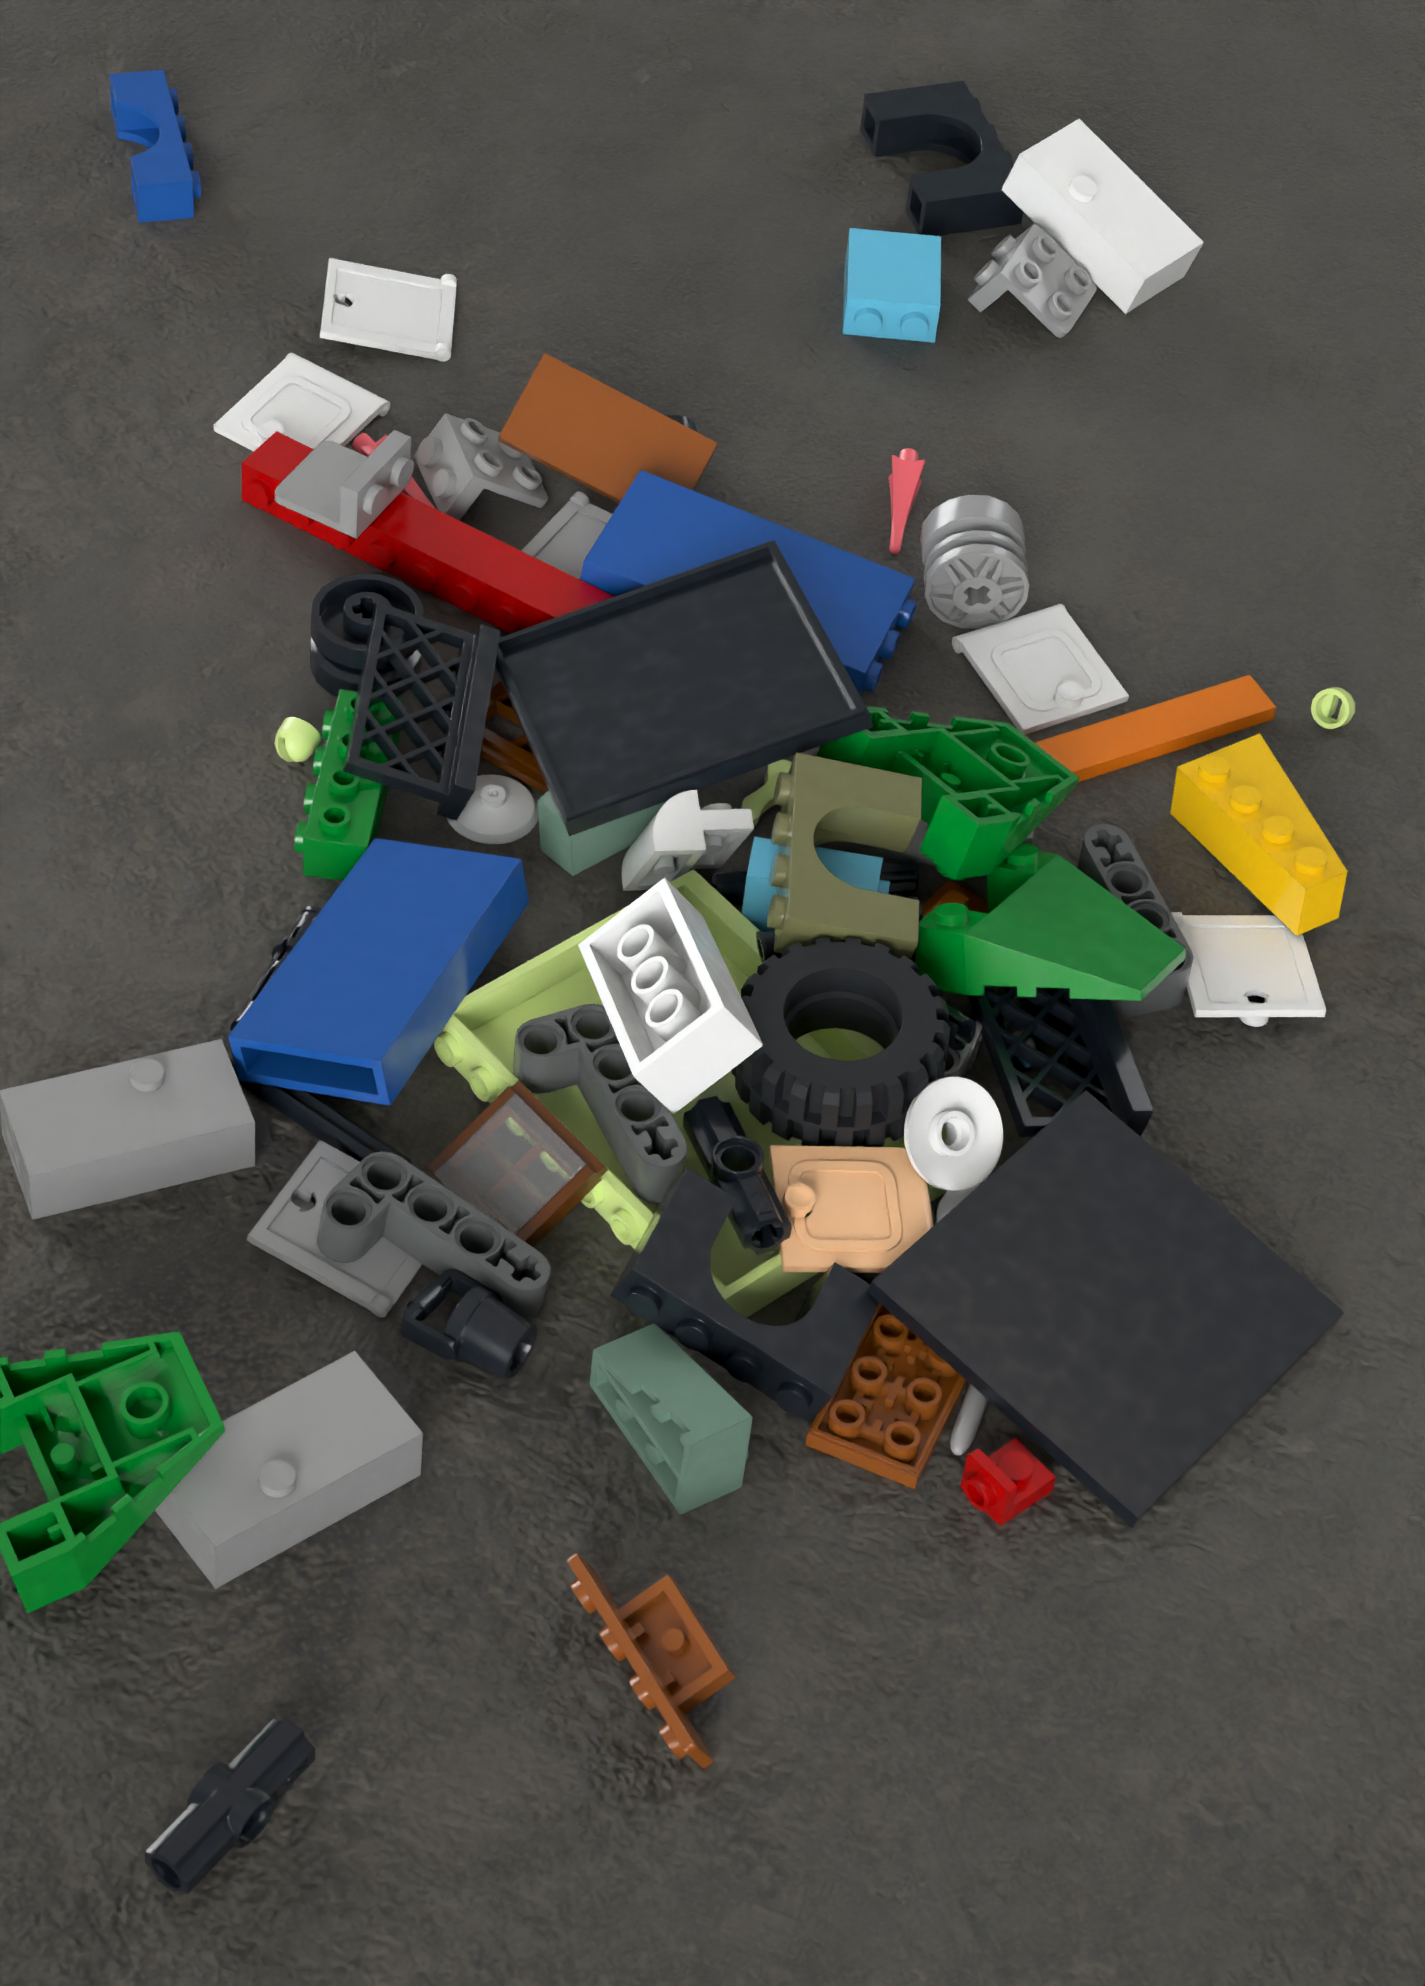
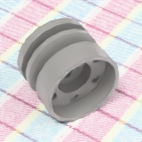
[920,495,1030,629]

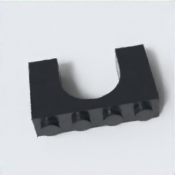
[860,81,1023,236]
[610,1168,879,1422]

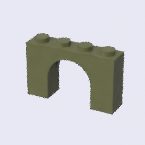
[767,752,922,960]

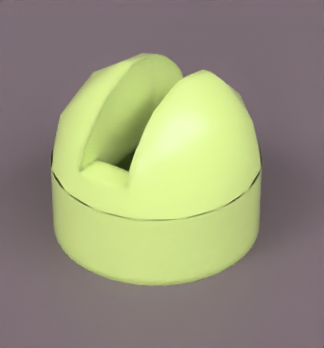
[1311,687,1356,729]
[274,717,321,762]

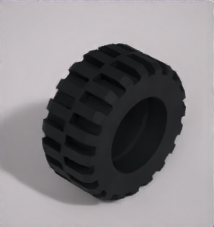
[732,937,950,1147]

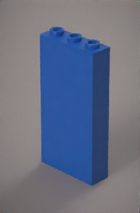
[580,470,917,697]
[228,838,529,1106]

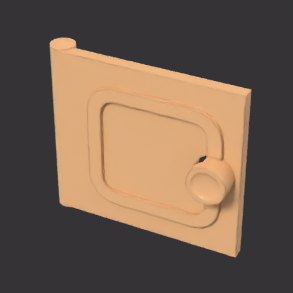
[769,1145,934,1273]

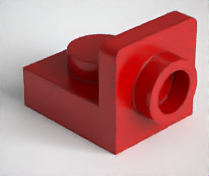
[960,1438,1056,1526]

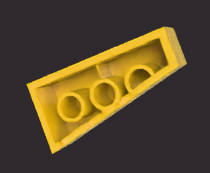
[1170,733,1348,936]

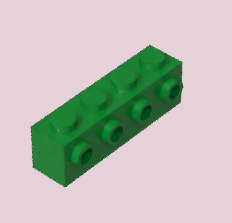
[294,689,402,881]

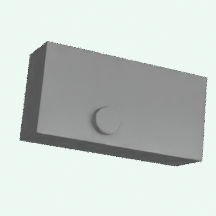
[0,1039,255,1220]
[155,1351,423,1589]

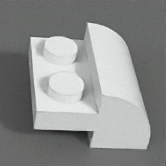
[621,790,754,891]

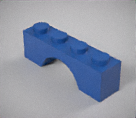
[109,70,201,223]

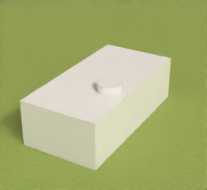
[1001,119,1204,314]
[578,878,763,1114]

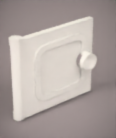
[319,258,457,362]
[213,353,390,451]
[952,604,1129,735]
[1171,912,1326,1027]

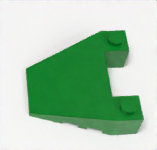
[816,706,1080,881]
[915,844,1186,1001]
[0,1331,226,1613]

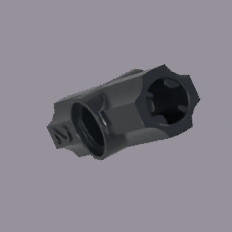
[683,1096,792,1255]
[145,1718,315,1894]

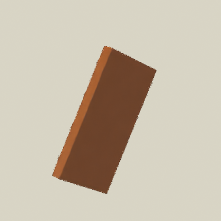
[498,353,718,504]
[805,1303,968,1489]

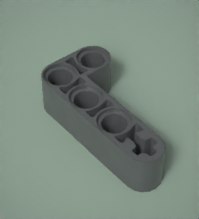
[1077,824,1194,1019]
[513,1004,687,1203]
[317,1151,551,1321]

